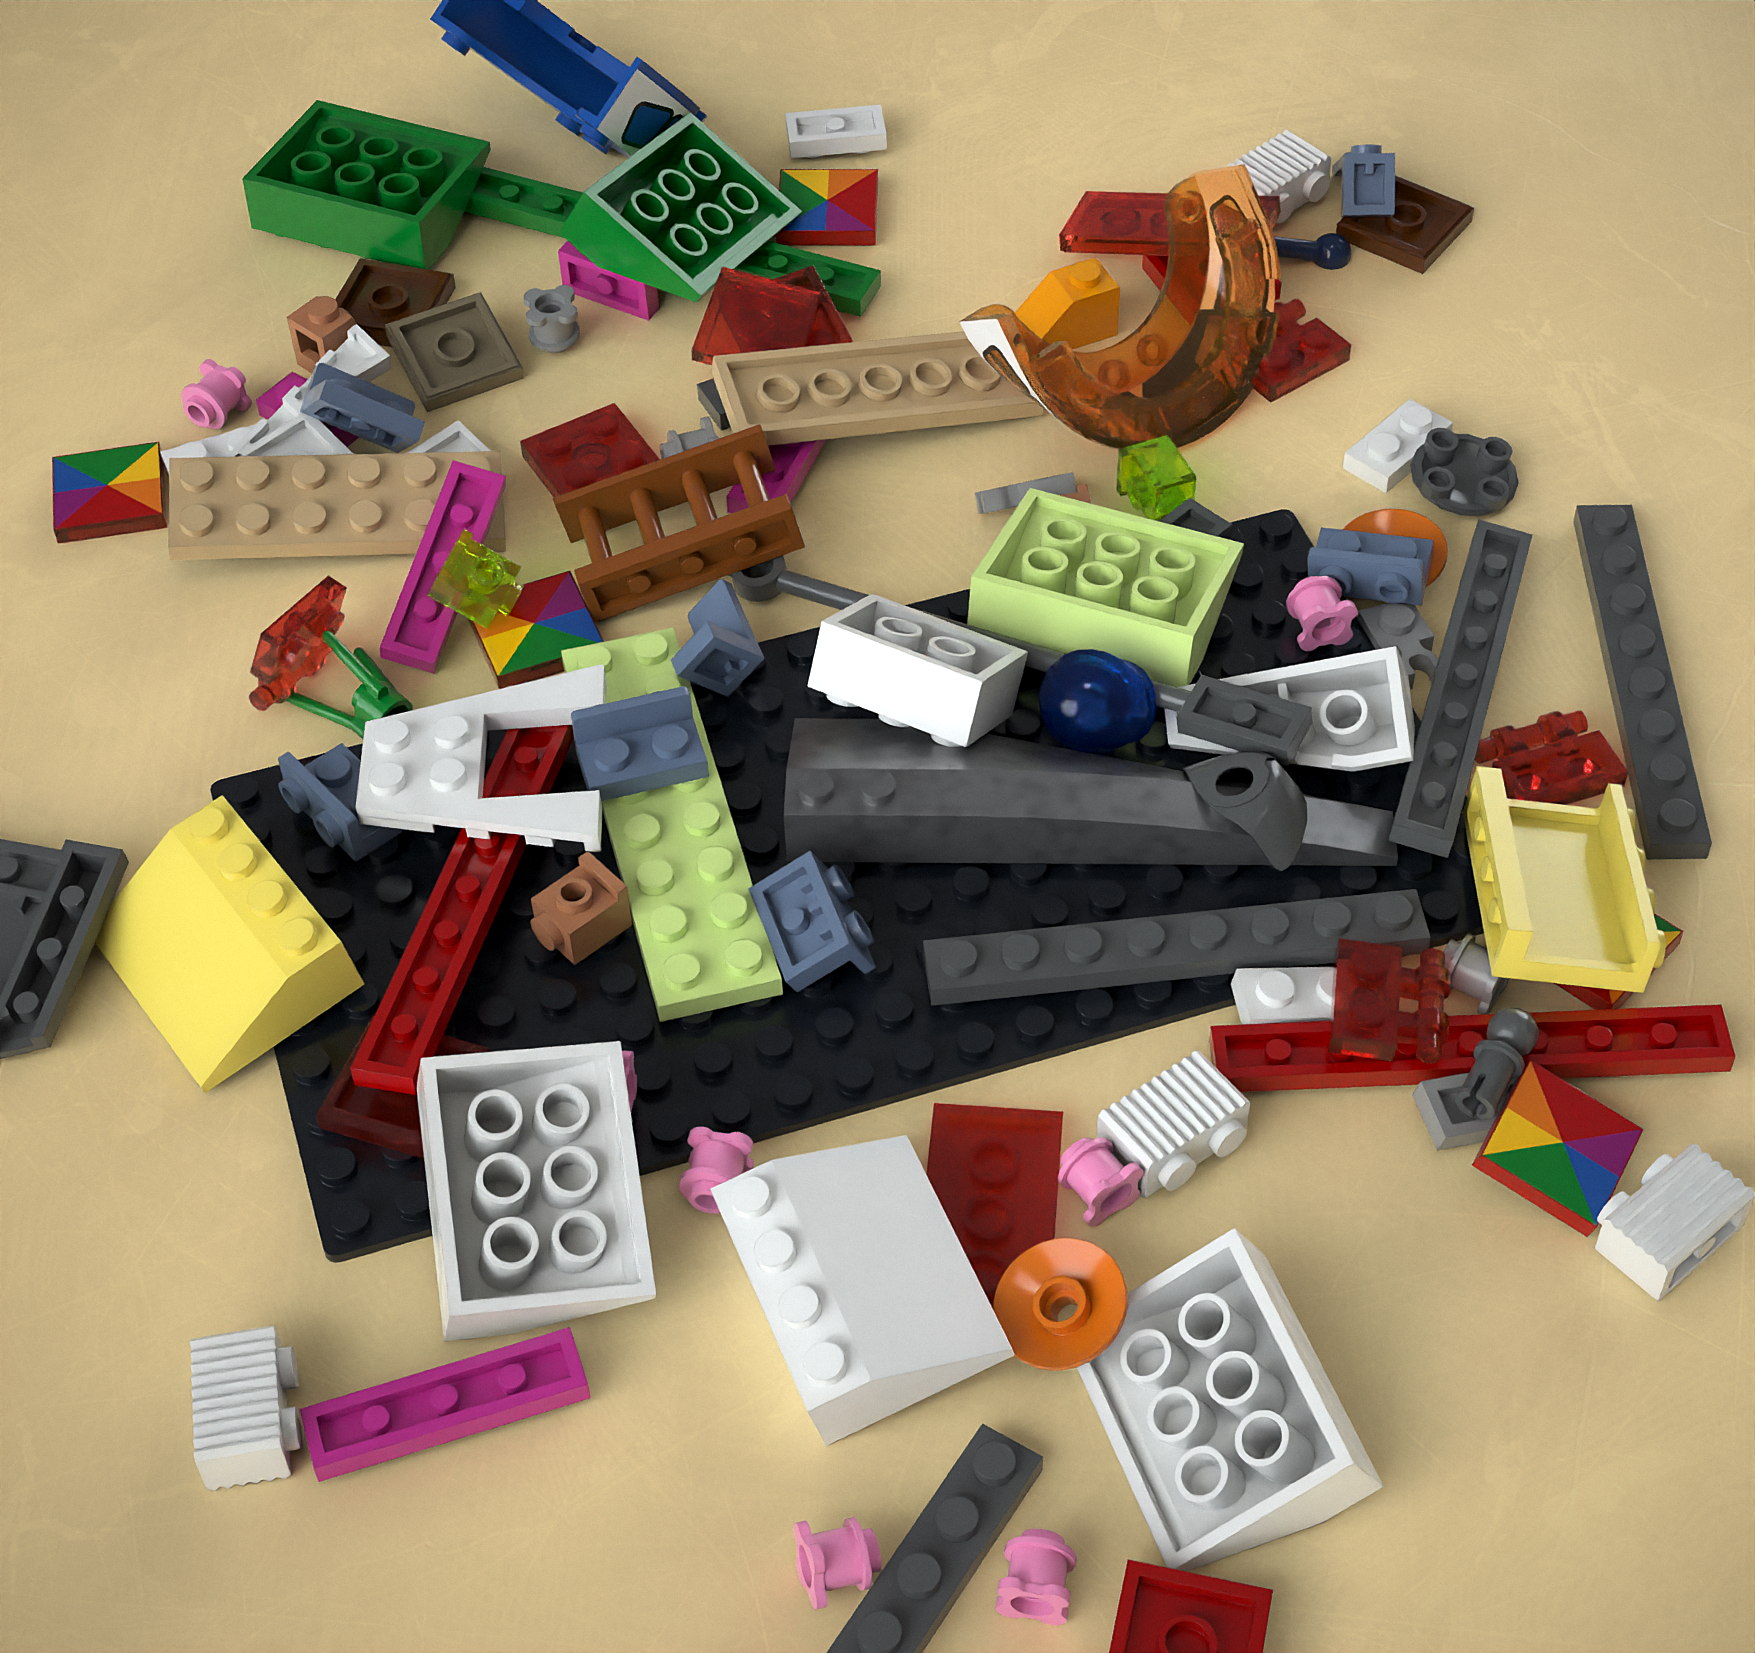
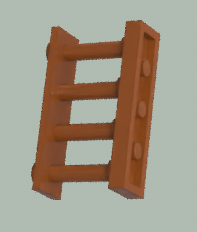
[553,424,805,623]

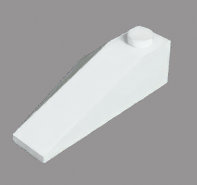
[1165,646,1415,771]

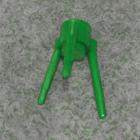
[276,631,413,739]

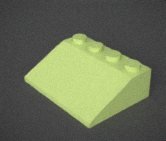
[967,488,1244,687]

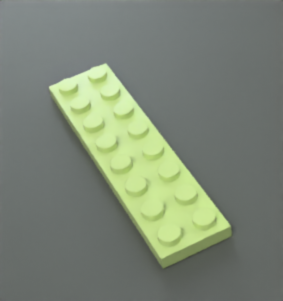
[561,628,783,1022]

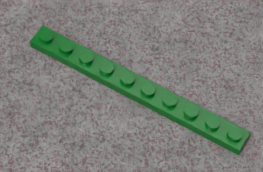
[464,167,881,317]

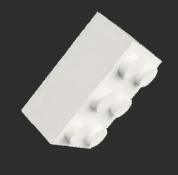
[807,594,1028,747]

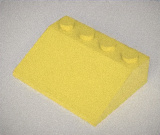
[95,795,364,1093]

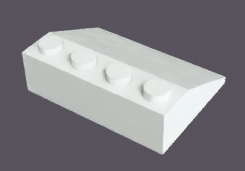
[417,1041,656,1341]
[710,1135,1015,1446]
[1077,1228,1384,1572]

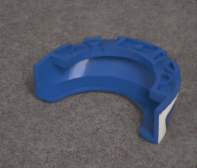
[430,0,707,158]

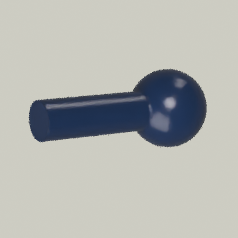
[1257,233,1351,270]

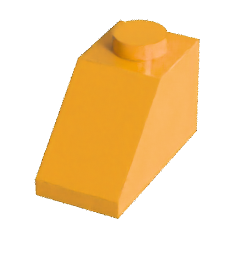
[1003,257,1120,363]

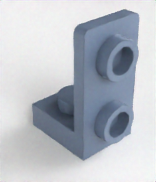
[1332,144,1395,217]
[671,579,764,697]

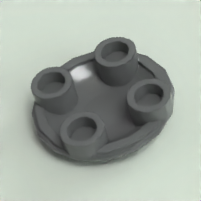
[1410,428,1519,516]

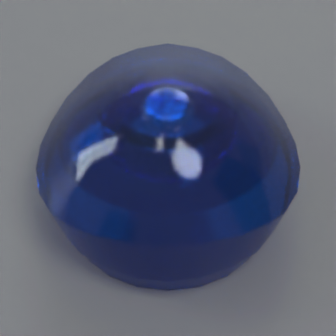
[1039,649,1156,752]

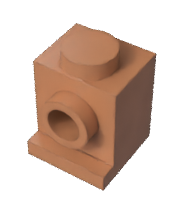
[287,296,356,373]
[530,851,632,965]

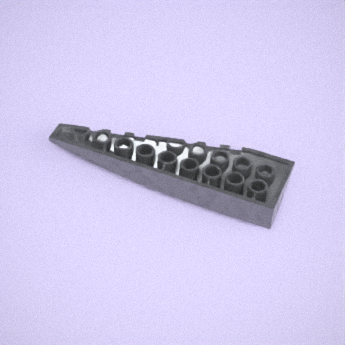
[784,718,1398,866]

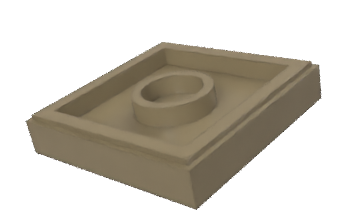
[385,292,523,412]

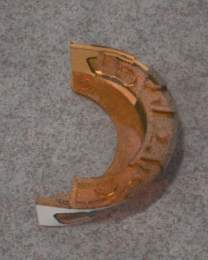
[959,164,1281,452]

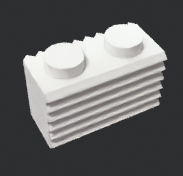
[1218,129,1331,233]
[1097,1050,1250,1198]
[1595,1144,1755,1301]
[190,1325,302,1491]

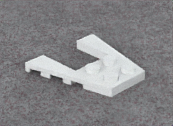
[225,324,490,457]
[356,665,607,852]

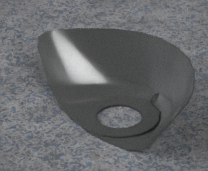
[1183,751,1307,871]

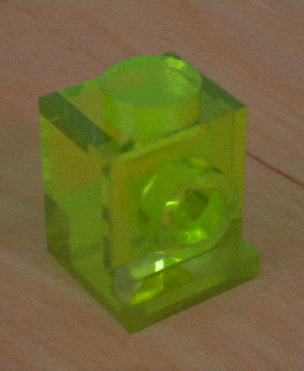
[1116,435,1196,521]
[427,529,524,629]

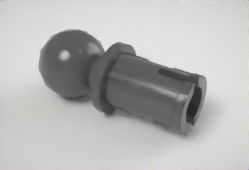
[1455,1008,1539,1120]

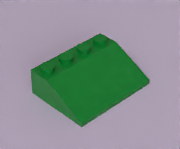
[242,100,491,270]
[559,112,802,302]

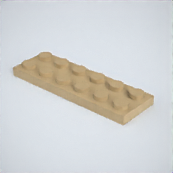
[711,326,1047,446]
[168,451,506,560]

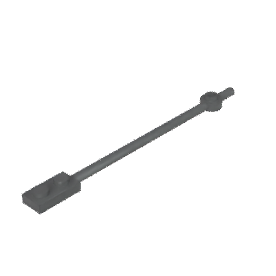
[727,556,1313,766]

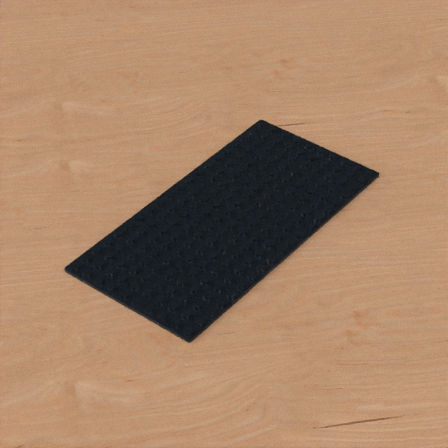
[210,509,1484,1263]

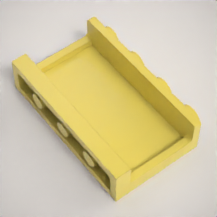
[1462,766,1666,993]

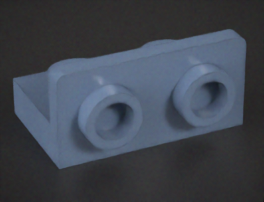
[300,363,425,453]
[1307,527,1433,606]
[571,686,709,801]
[278,743,406,862]
[749,851,876,992]

